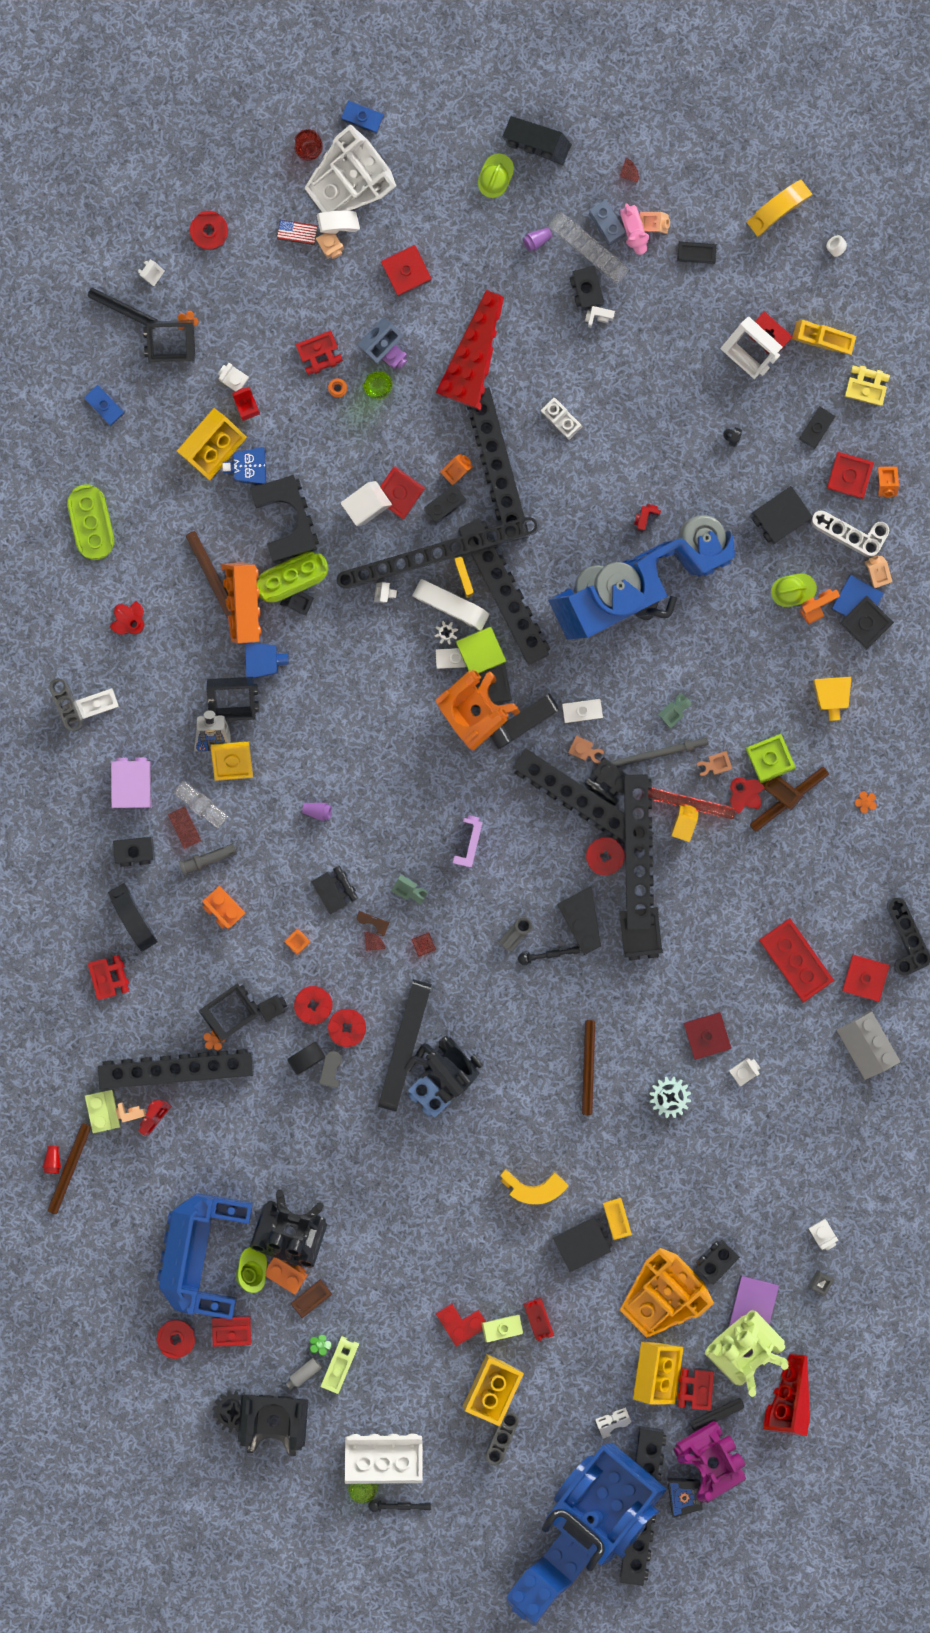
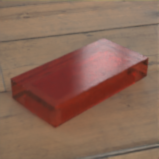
[168,806,202,849]

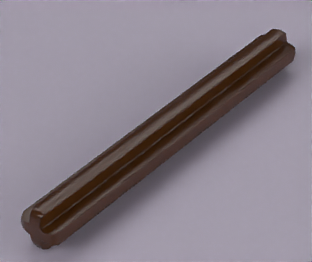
[186,531,232,619]
[750,767,829,832]
[582,1020,595,1115]
[47,1123,91,1214]

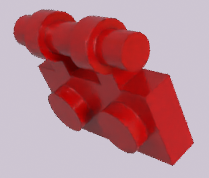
[295,330,343,375]
[88,955,130,1000]
[677,1368,714,1410]

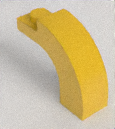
[746,180,813,237]
[500,1169,569,1204]

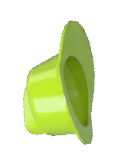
[478,153,514,198]
[771,574,817,607]
[235,1247,267,1293]

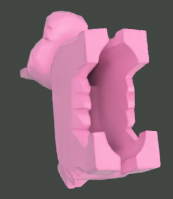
[620,204,649,255]

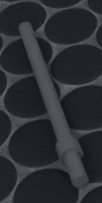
[595,737,709,767]

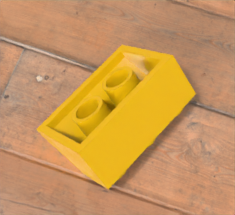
[177,408,247,480]
[633,1342,684,1404]
[462,1354,524,1426]

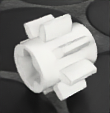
[435,621,458,645]

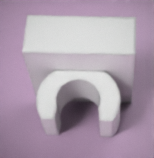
[138,259,165,286]
[374,582,397,603]

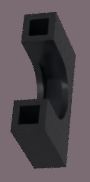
[250,475,319,563]

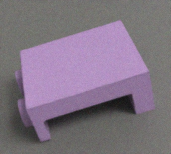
[111,758,152,808]
[453,815,483,868]

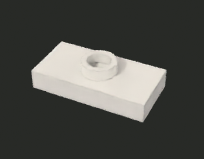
[436,648,467,669]
[562,699,603,723]

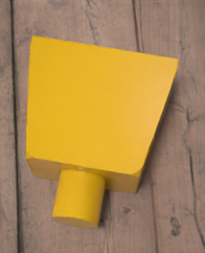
[813,677,851,721]

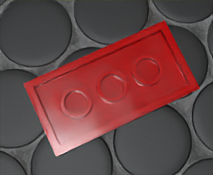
[759,918,834,1003]

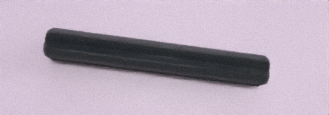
[87,288,158,329]

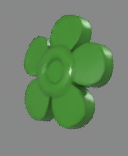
[310,1335,331,1356]

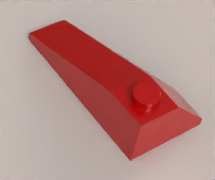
[763,1354,810,1436]

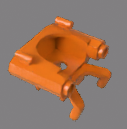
[436,669,520,751]

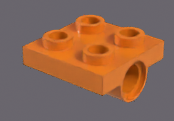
[799,588,840,625]

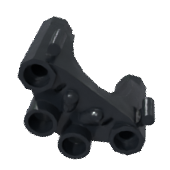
[404,1035,483,1104]
[250,1190,327,1268]
[238,1394,308,1456]

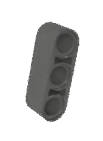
[49,678,84,732]
[486,1410,519,1466]

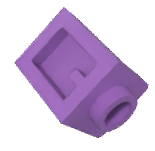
[382,345,407,370]

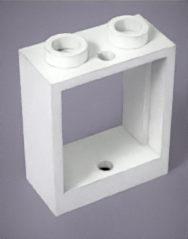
[720,316,782,379]

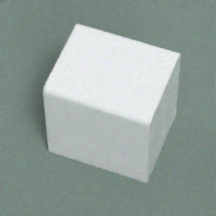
[341,481,392,526]

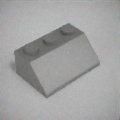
[836,1011,900,1080]

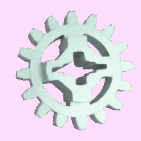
[649,1076,691,1118]

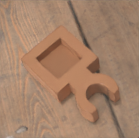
[568,736,604,764]
[696,751,732,776]

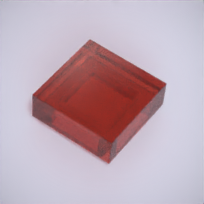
[411,932,436,957]

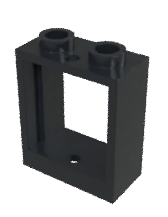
[143,320,196,362]
[206,677,259,721]
[198,983,260,1042]

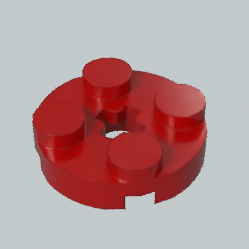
[190,211,228,250]
[586,837,625,876]
[294,986,333,1024]
[328,1009,366,1047]
[156,1319,196,1359]

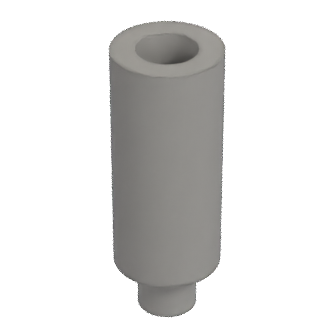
[286,1357,322,1390]

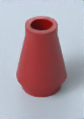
[42,1146,61,1174]

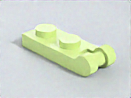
[321,1336,359,1394]

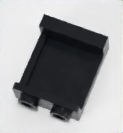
[752,486,813,545]
[619,907,663,961]
[552,1216,613,1272]

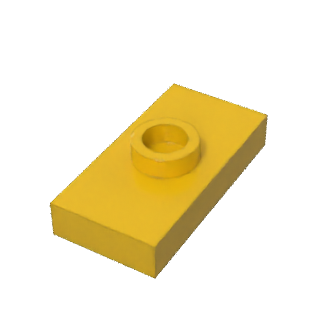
[603,1198,632,1240]

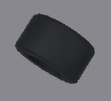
[287,1042,325,1075]

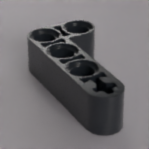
[489,693,560,750]
[887,898,930,975]

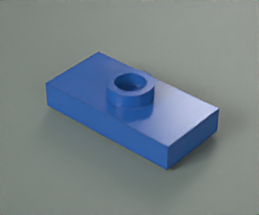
[341,101,384,133]
[84,385,124,426]

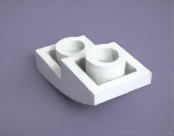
[317,211,360,234]
[541,398,582,440]

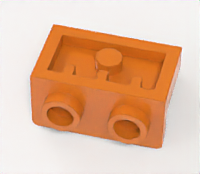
[202,885,246,929]
[266,1257,308,1295]

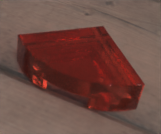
[620,158,639,183]
[364,932,386,951]

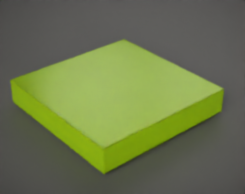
[455,627,506,674]
[746,734,796,784]

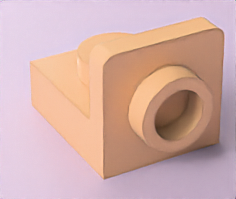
[640,212,670,234]
[316,233,344,259]
[864,556,892,588]
[116,1102,146,1122]

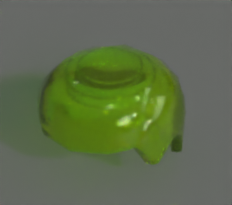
[362,371,393,400]
[348,1484,379,1504]

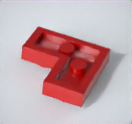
[138,1099,172,1136]
[436,1303,486,1346]

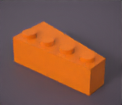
[221,562,261,643]

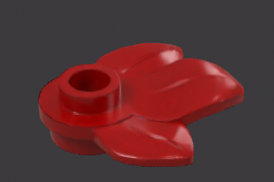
[110,601,145,635]
[730,777,765,813]

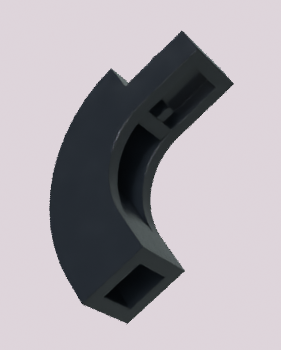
[108,883,158,952]

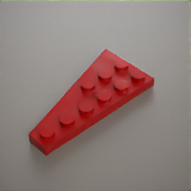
[435,290,504,410]

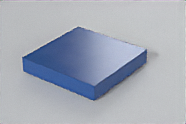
[831,575,884,617]

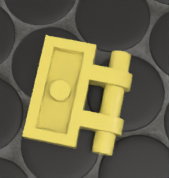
[845,365,890,406]

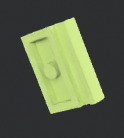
[85,1089,121,1133]

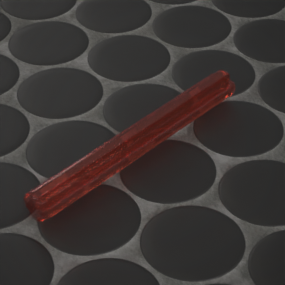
[642,788,736,819]

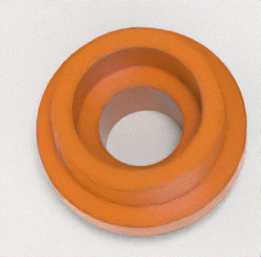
[328,378,347,398]

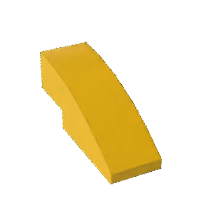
[792,320,856,355]

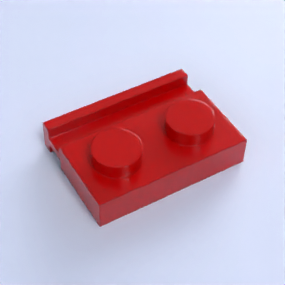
[212,1316,252,1347]

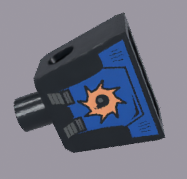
[668,1478,703,1518]

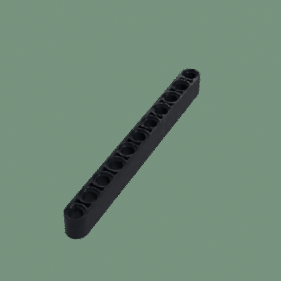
[336,517,539,589]

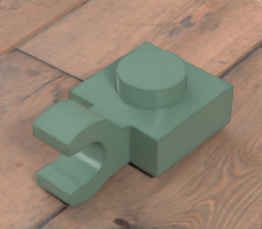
[658,693,691,729]
[391,875,428,904]

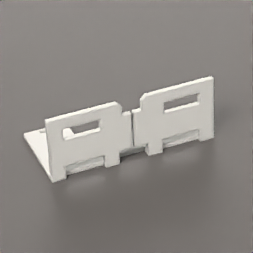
[595,1407,631,1439]

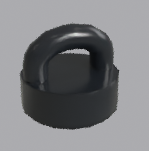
[723,427,742,447]

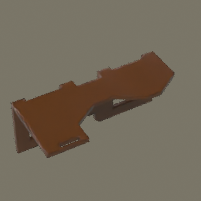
[356,911,389,937]

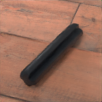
[690,1398,744,1431]

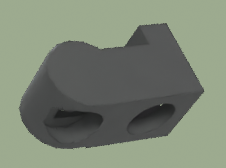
[319,1051,342,1088]

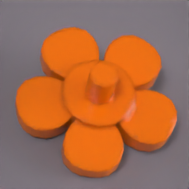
[177,311,199,330]
[855,791,877,813]
[203,1030,225,1051]

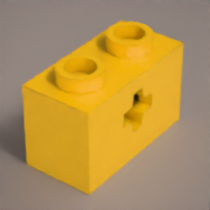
[671,805,698,842]

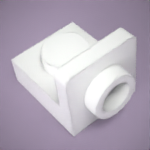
[585,306,615,328]
[218,363,249,392]
[729,1058,760,1087]
[809,1219,838,1250]

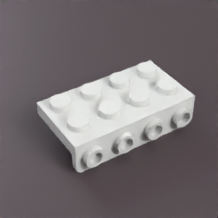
[345,1434,423,1484]

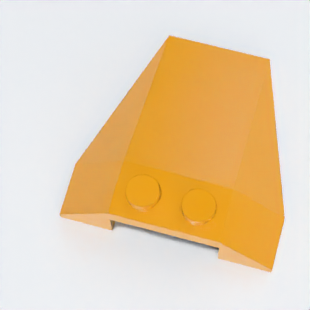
[620,1248,714,1338]

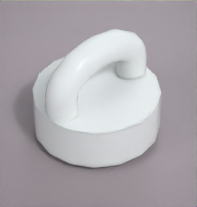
[826,235,847,257]

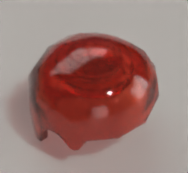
[294,129,323,161]

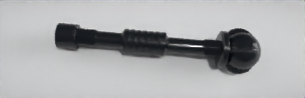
[518,946,580,966]
[368,1499,431,1512]

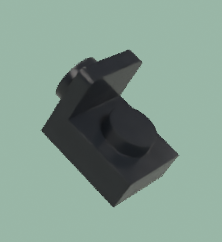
[280,591,314,616]
[258,994,288,1022]

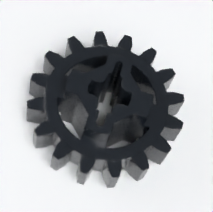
[212,1390,245,1433]

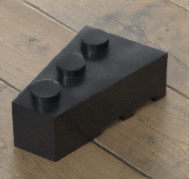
[502,116,572,165]
[557,886,601,955]

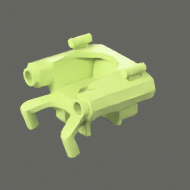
[705,1310,788,1397]

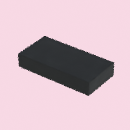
[677,241,717,264]

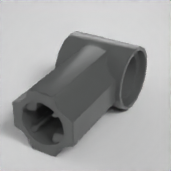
[498,916,532,952]

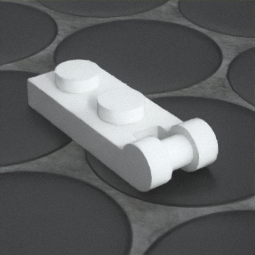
[62,688,119,724]

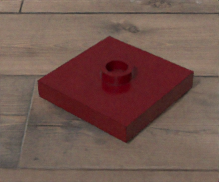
[683,1012,731,1060]

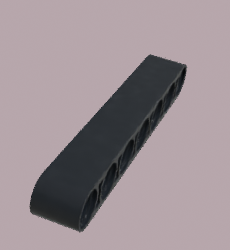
[378,979,432,1112]

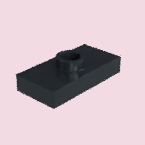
[799,406,836,449]

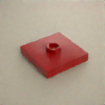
[381,245,432,296]
[826,451,874,499]
[380,466,426,520]
[842,954,890,1002]

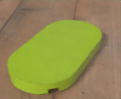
[67,484,115,560]
[257,552,328,602]

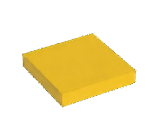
[455,557,474,599]
[211,741,253,781]

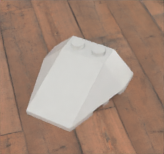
[305,125,396,213]

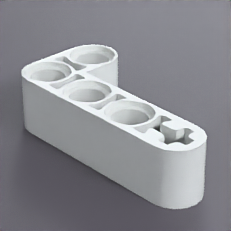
[811,511,889,557]
[412,579,490,631]

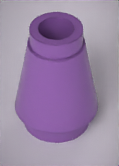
[523,227,552,251]
[302,803,332,822]

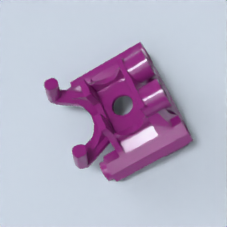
[673,1421,746,1503]

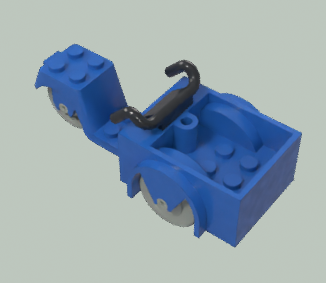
[548,515,735,640]
[506,1443,667,1626]

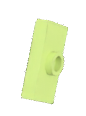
[482,1314,523,1342]

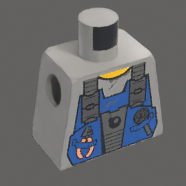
[194,711,231,752]

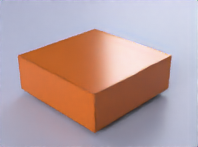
[284,928,311,955]

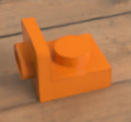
[440,453,473,485]
[878,467,899,498]

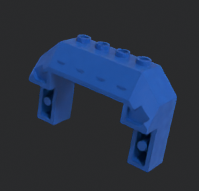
[157,1193,253,1319]

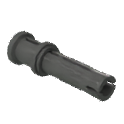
[178,843,237,877]

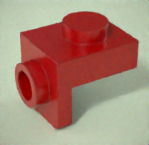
[232,387,260,421]
[634,504,661,532]

